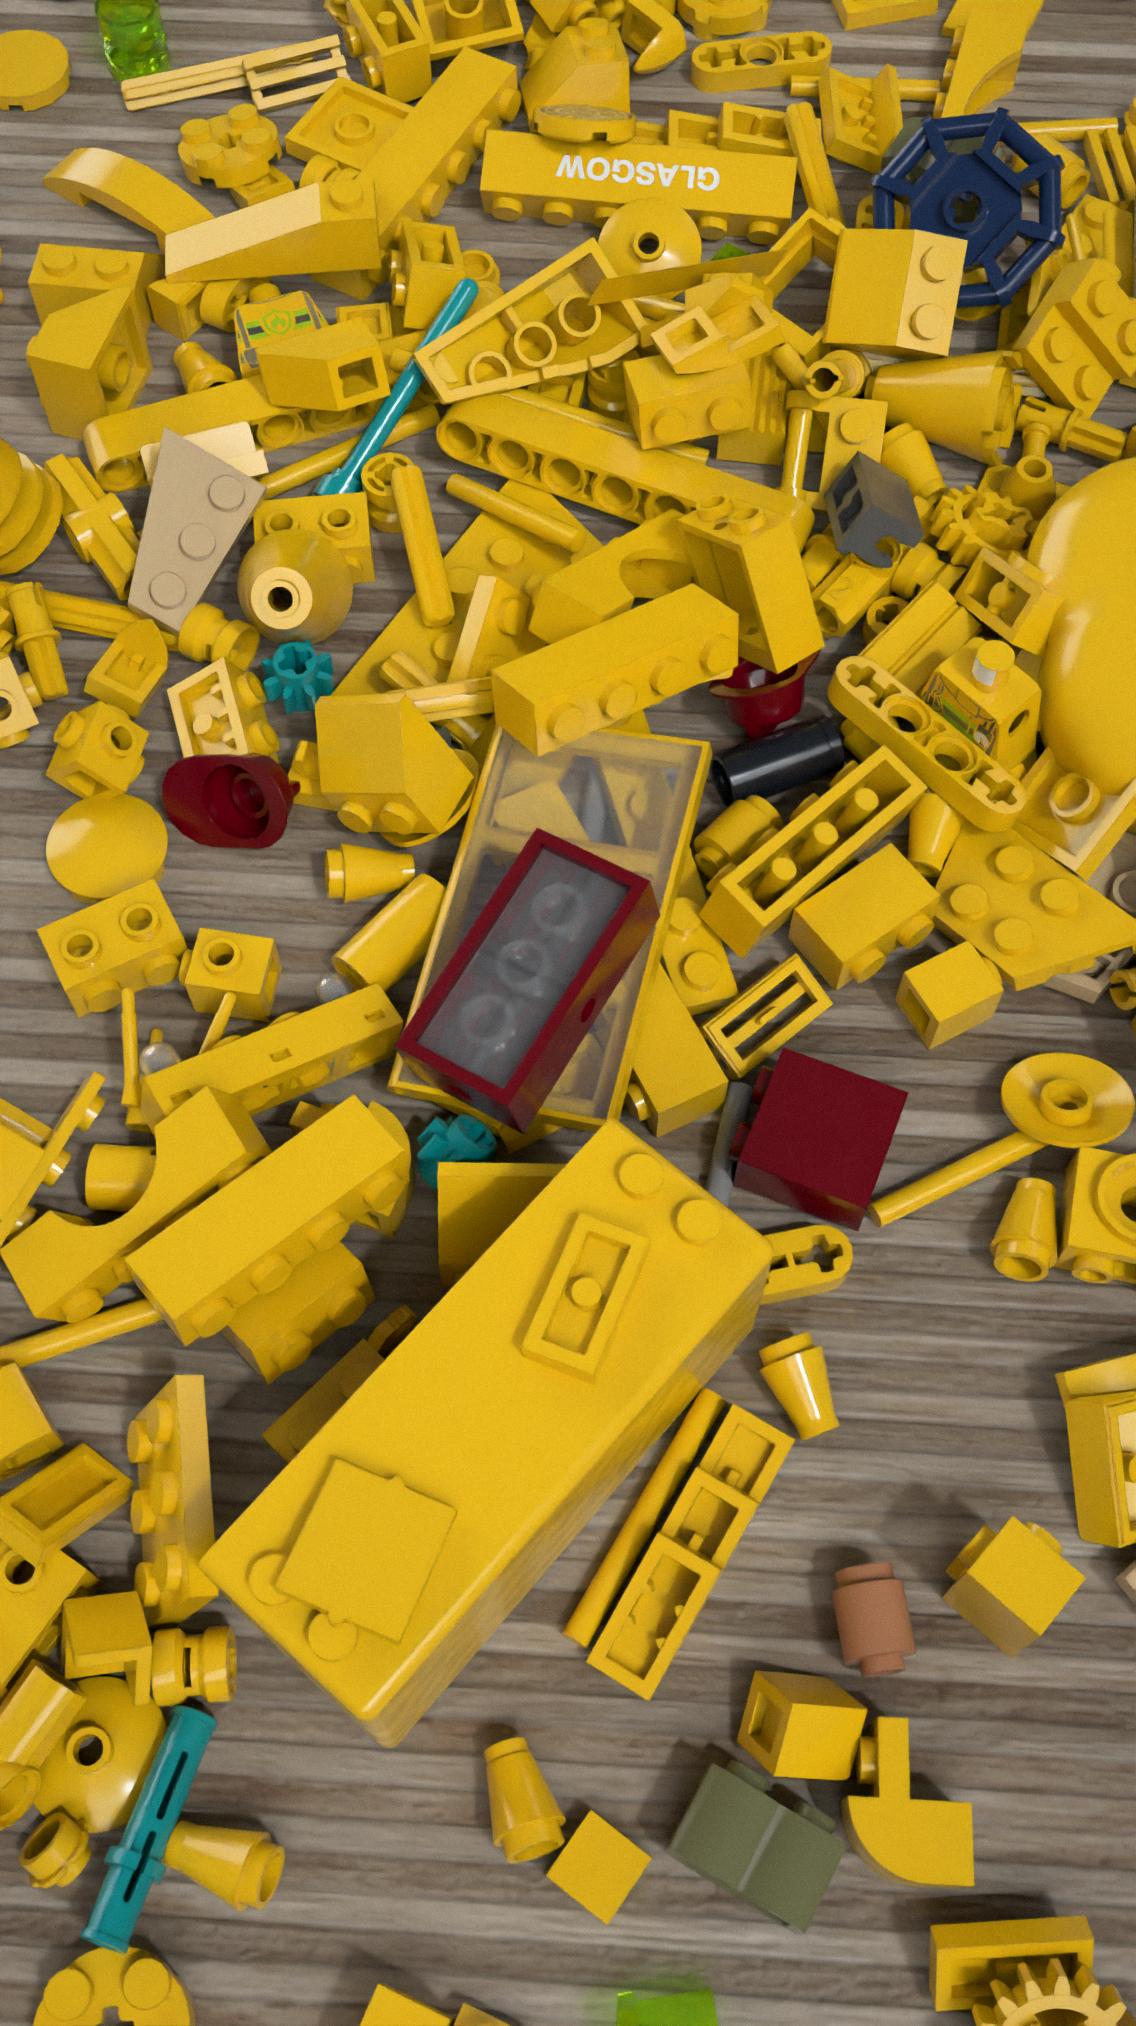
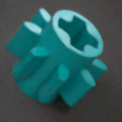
[262,640,335,715]
[416,1114,497,1191]

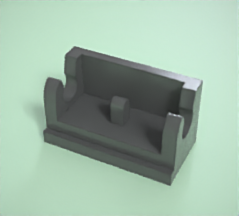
[824,451,924,568]

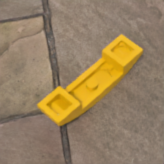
[42,148,216,253]

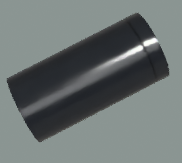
[710,714,845,808]

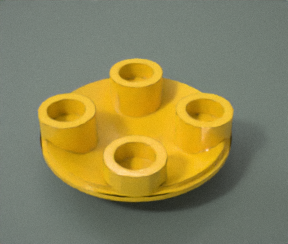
[46,794,168,903]

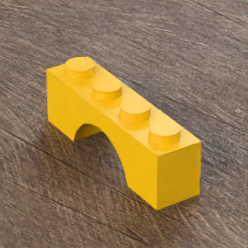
[528,508,695,644]
[0,1085,272,1323]

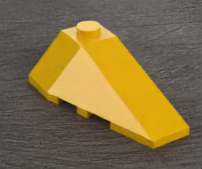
[165,178,381,283]
[411,236,648,405]

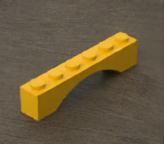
[902,5,1030,229]

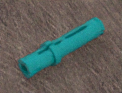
[79,1705,218,1954]

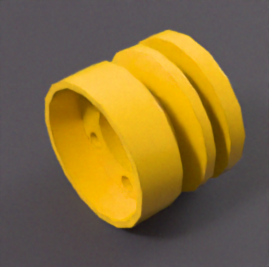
[0,436,63,576]

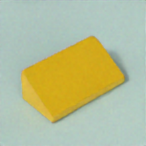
[1065,1391,1136,1548]

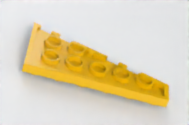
[330,479,604,696]

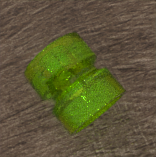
[94,0,171,82]

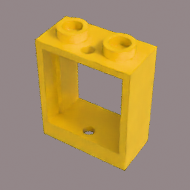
[758,207,846,368]
[676,493,825,674]

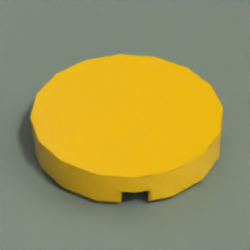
[0,29,72,111]

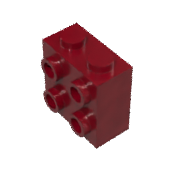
[728,1047,909,1232]

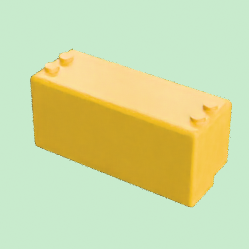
[198,1117,774,1748]

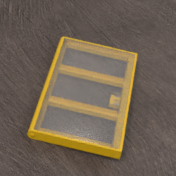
[387,723,713,1133]

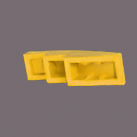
[628,101,821,157]
[586,1403,796,1701]

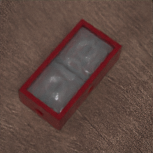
[394,827,661,1134]

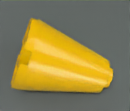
[864,350,1023,465]
[237,529,353,644]

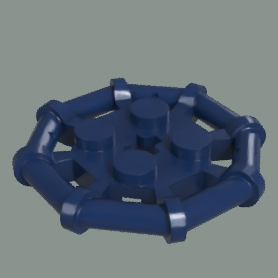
[868,107,1066,309]

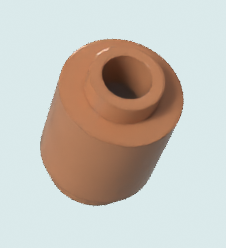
[831,1562,917,1678]

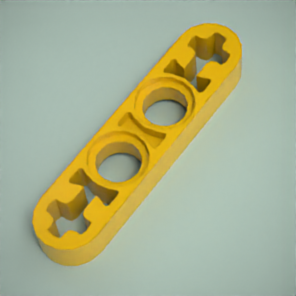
[827,656,1027,833]

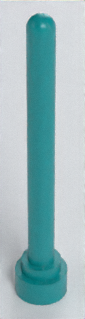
[313,278,479,496]

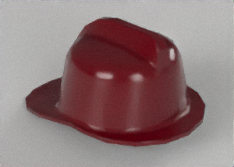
[708,649,821,740]
[162,752,301,849]

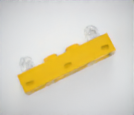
[139,973,404,1136]

